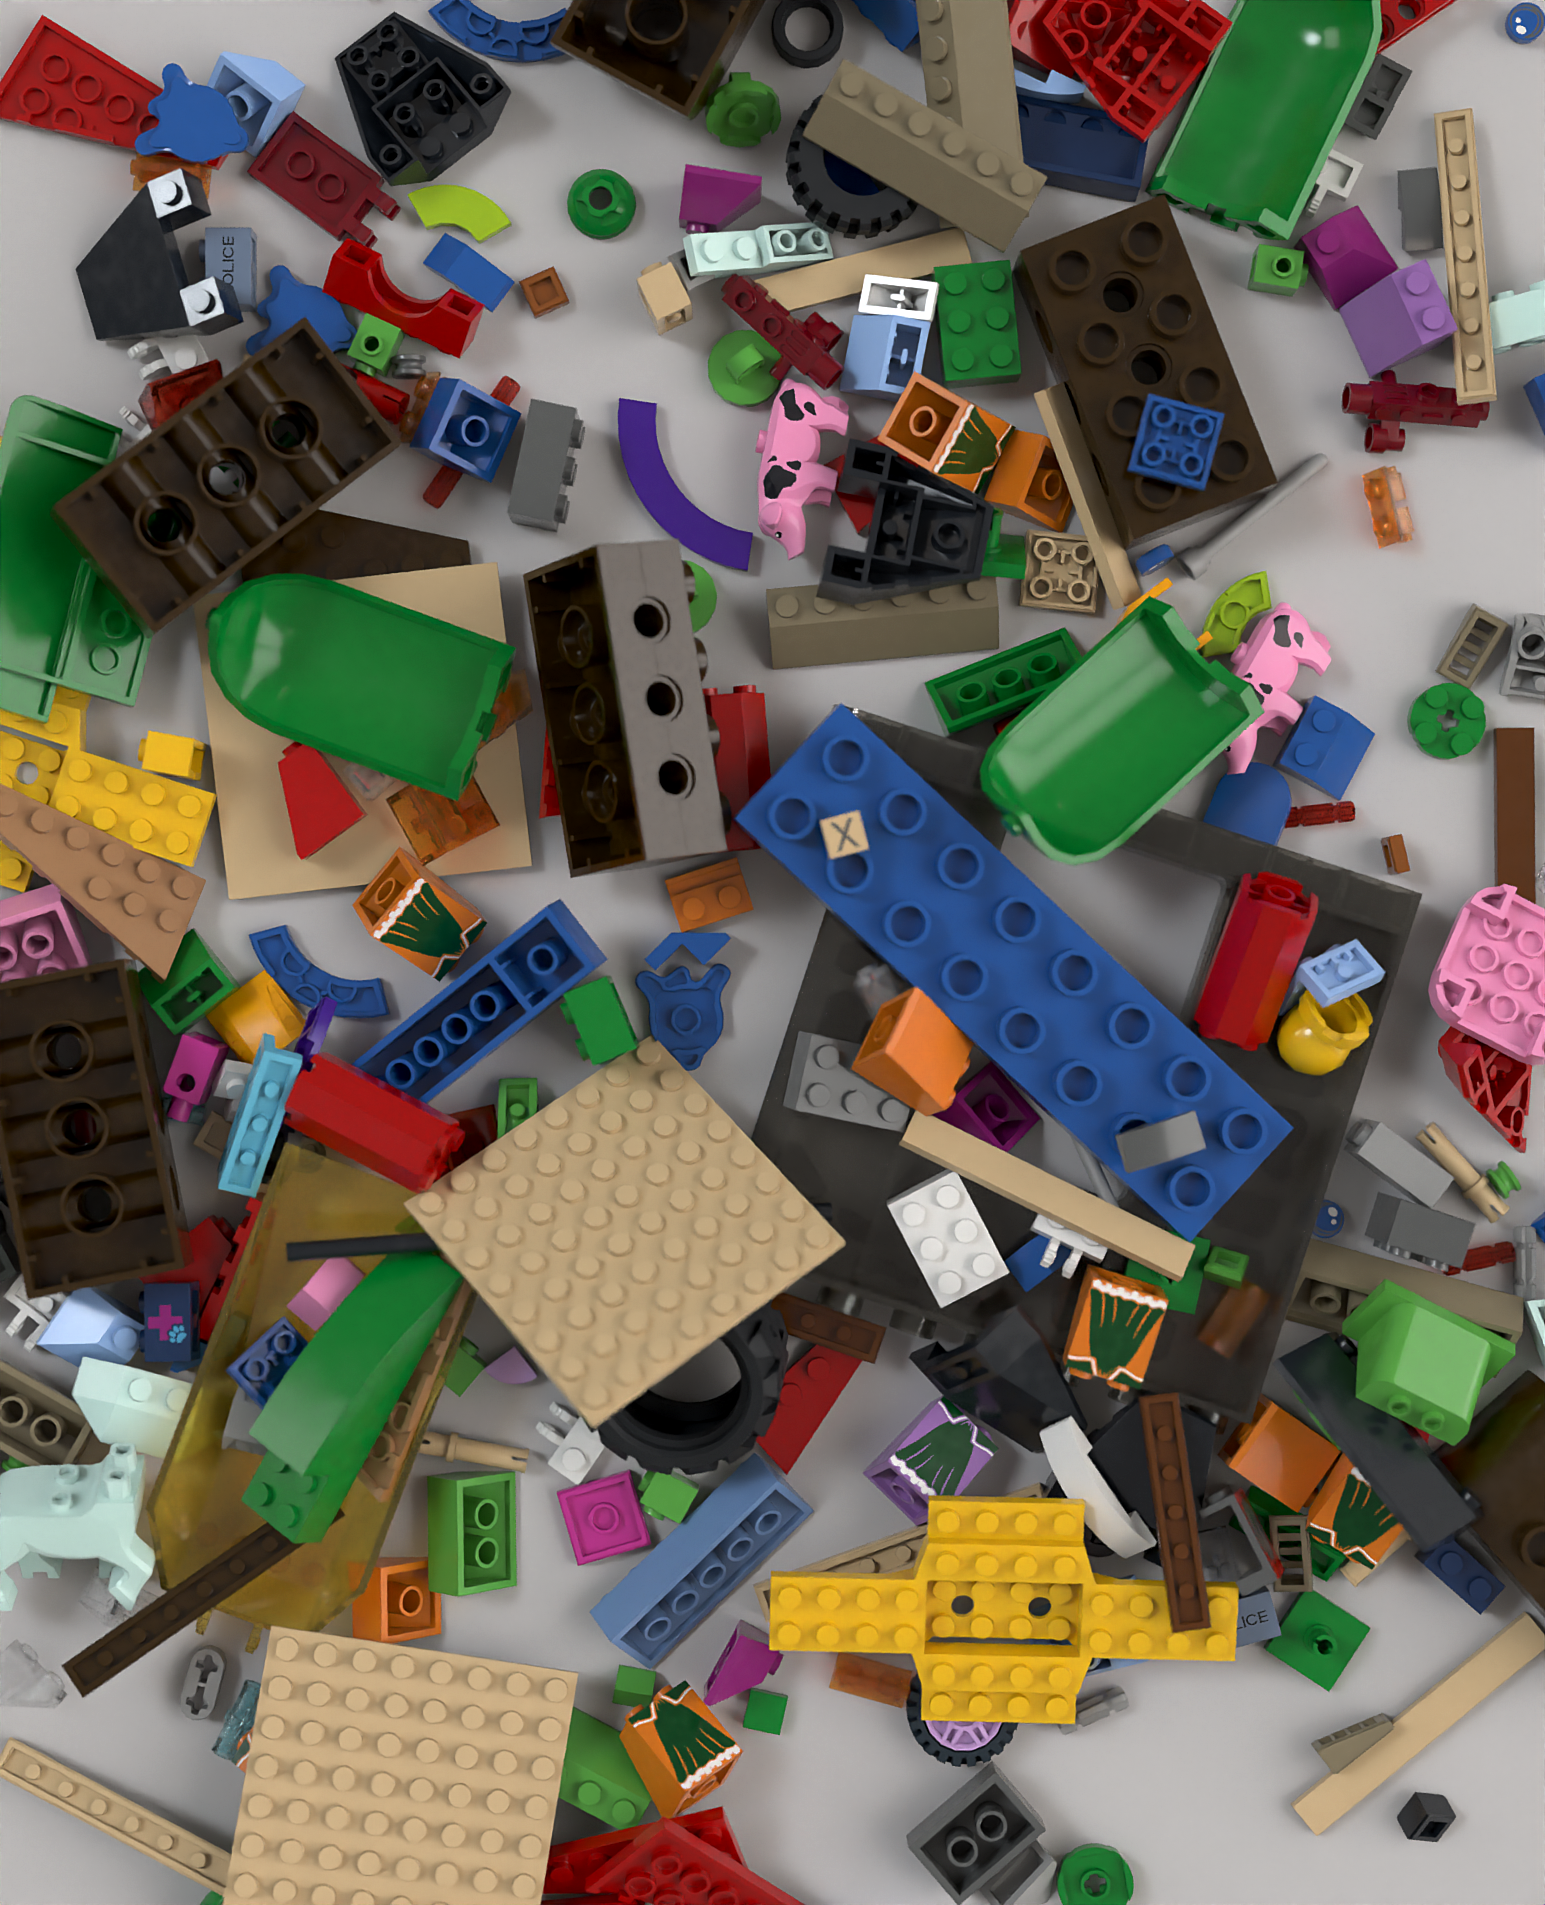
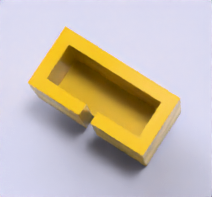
[138,730,207,781]

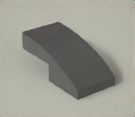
[1344,53,1413,140]
[1397,167,1443,252]
[1115,1110,1206,1173]

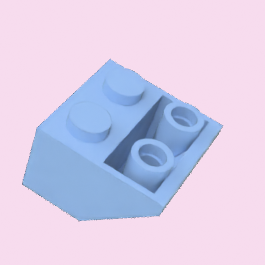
[839,315,931,402]

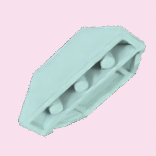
[71,1357,231,1462]

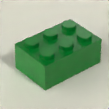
[931,260,1022,389]
[560,976,640,1066]

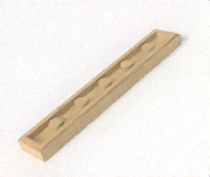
[753,227,972,312]
[1034,382,1142,610]

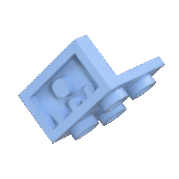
[1278,939,1385,1016]

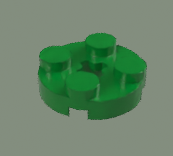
[1407,683,1486,760]
[1056,1843,1134,1905]

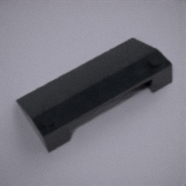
[1272,1332,1485,1552]

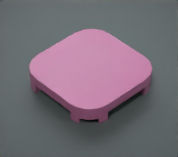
[1428,884,1545,1066]

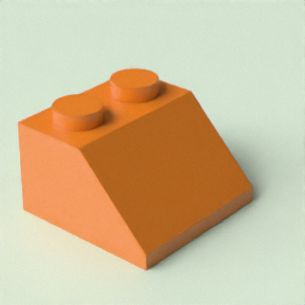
[984,430,1073,533]
[352,1557,441,1643]

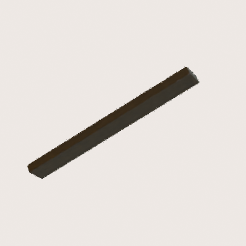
[61,1508,346,1698]

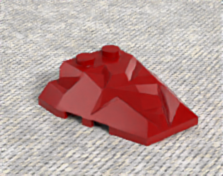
[1041,0,1233,143]

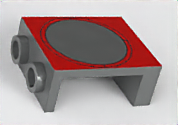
[1199,1485,1285,1596]

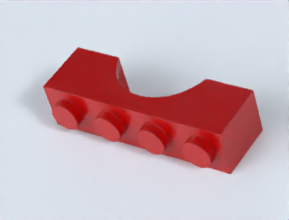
[322,238,485,358]

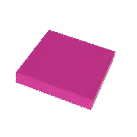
[557,1469,651,1566]

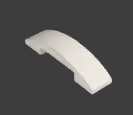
[1040,1416,1157,1559]

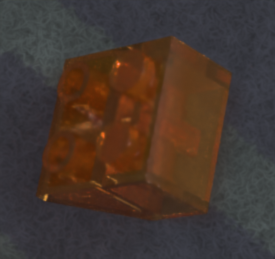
[386,776,500,867]

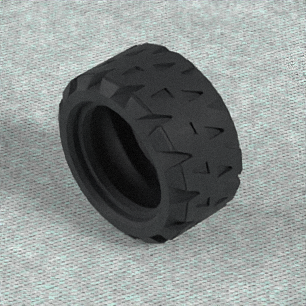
[580,1298,789,1475]

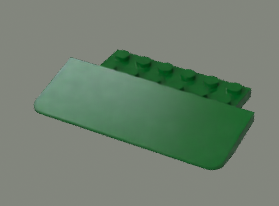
[0,395,178,724]

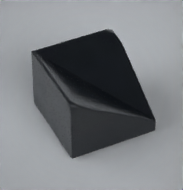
[1397,1792,1456,1842]

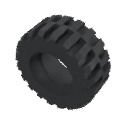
[785,94,919,239]

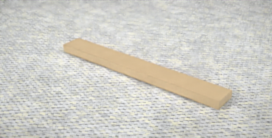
[1434,108,1497,405]
[899,1110,1195,1282]
[753,1482,1043,1622]
[1291,1611,1545,1836]
[0,1737,231,1897]

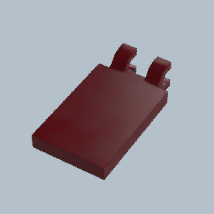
[247,111,401,249]

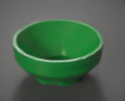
[567,169,636,240]

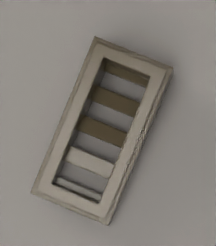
[1435,603,1509,689]
[1269,1515,1313,1592]
[1311,1713,1394,1774]

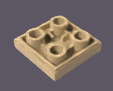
[1019,529,1099,614]

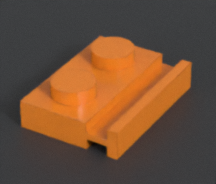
[664,857,754,933]

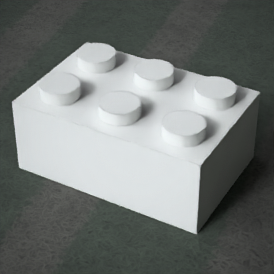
[886,1169,1009,1308]

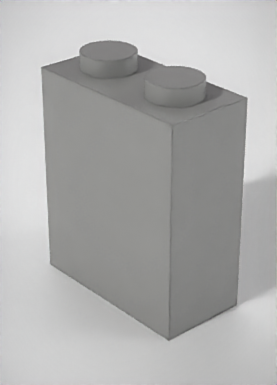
[1344,1119,1454,1209]

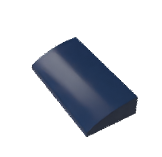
[1017,94,1149,202]

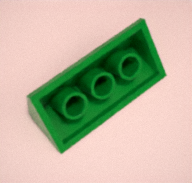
[924,627,1082,738]

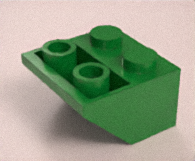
[138,928,241,1036]

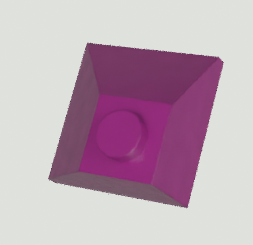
[679,164,762,234]
[1293,205,1399,311]
[932,1061,1041,1152]
[703,1619,784,1706]

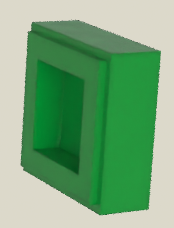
[743,1687,788,1735]

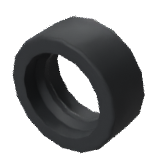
[771,0,844,69]

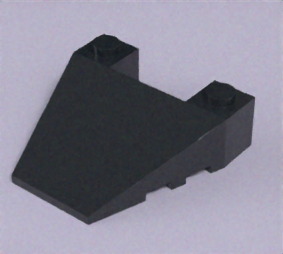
[76,168,244,341]
[816,438,994,605]
[1042,1389,1217,1567]

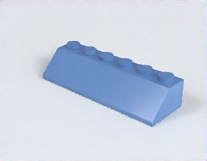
[590,1452,814,1669]

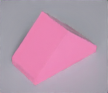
[286,1258,366,1331]

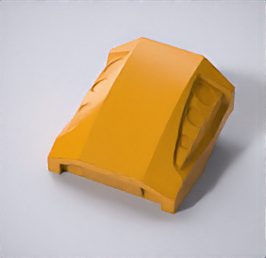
[206,969,306,1064]

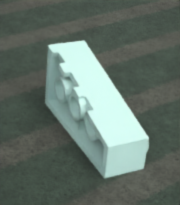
[1489,280,1545,356]

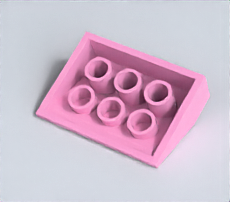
[0,884,93,982]

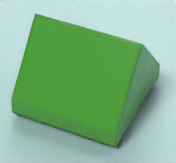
[1203,1246,1250,1290]
[612,1664,656,1708]

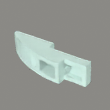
[683,222,834,278]

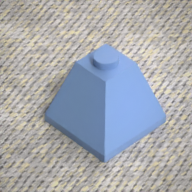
[207,51,305,158]
[36,1286,144,1367]

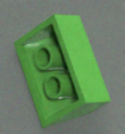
[427,1471,517,1597]
[558,1706,652,1830]

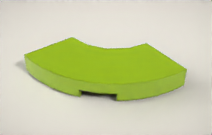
[407,184,512,244]
[1200,571,1272,658]

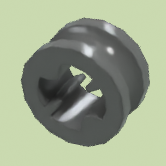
[391,354,426,380]

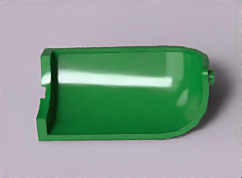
[1145,0,1382,240]
[205,574,516,801]
[980,596,1264,866]

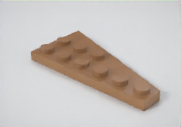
[0,784,206,984]
[356,1251,471,1502]

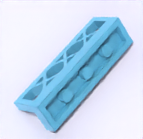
[217,1033,302,1197]

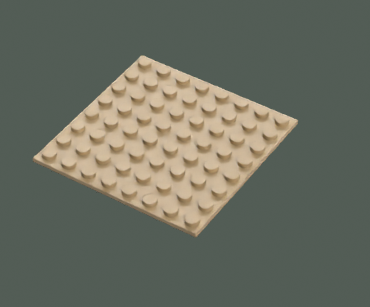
[194,562,533,900]
[404,1034,845,1428]
[223,1625,578,1905]

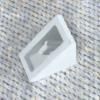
[858,274,939,322]

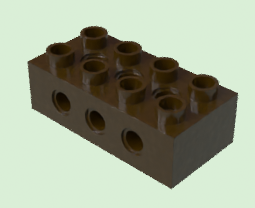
[1012,194,1278,551]
[49,316,403,639]
[523,539,732,878]
[0,958,194,1300]

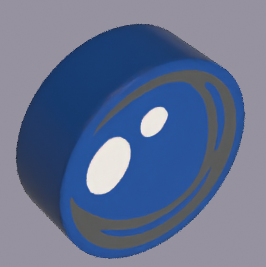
[1505,2,1545,44]
[1135,544,1175,576]
[1304,1199,1344,1238]

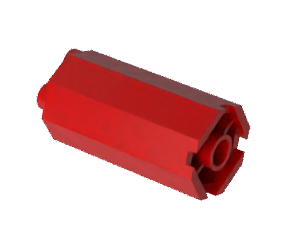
[702,685,771,853]
[1194,871,1318,1051]
[284,1052,465,1194]

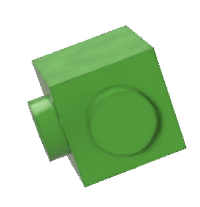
[1247,244,1308,297]
[347,313,405,377]
[436,1335,487,1397]
[637,1470,699,1524]

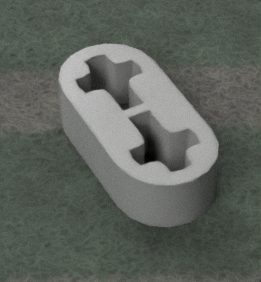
[180,1645,227,1720]

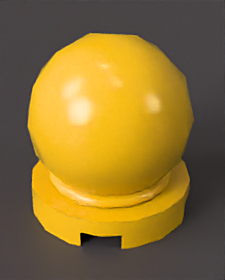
[1276,989,1373,1076]

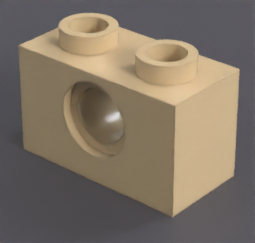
[637,262,693,335]

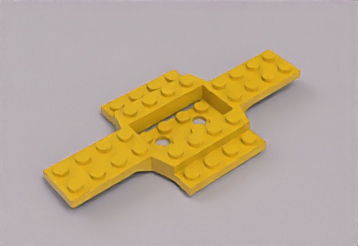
[0,686,217,893]
[769,1495,1239,1724]

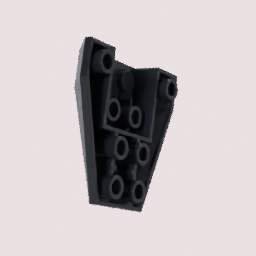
[335,12,511,186]
[909,1305,1088,1452]

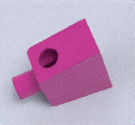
[163,1031,230,1122]

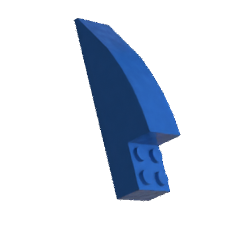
[351,899,608,1104]

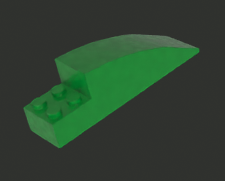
[241,1251,464,1543]

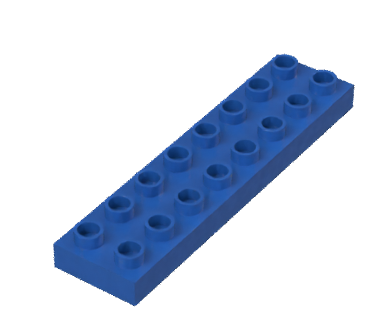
[732,703,1294,1242]

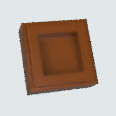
[519,266,570,319]
[1380,834,1411,875]

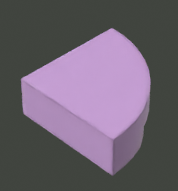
[484,1345,538,1384]

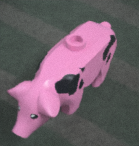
[755,379,849,560]
[1222,602,1331,775]

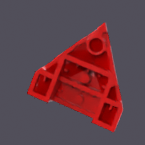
[1438,1026,1532,1153]

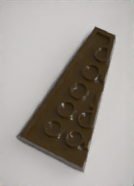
[232,491,472,583]

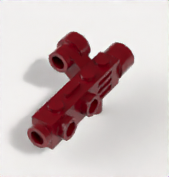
[721,274,845,391]
[1341,370,1490,454]

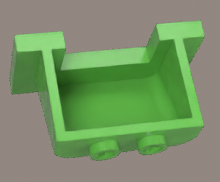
[1342,1279,1515,1446]

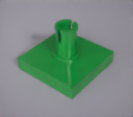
[981,507,1026,579]
[1123,1228,1211,1315]
[1264,1589,1371,1692]

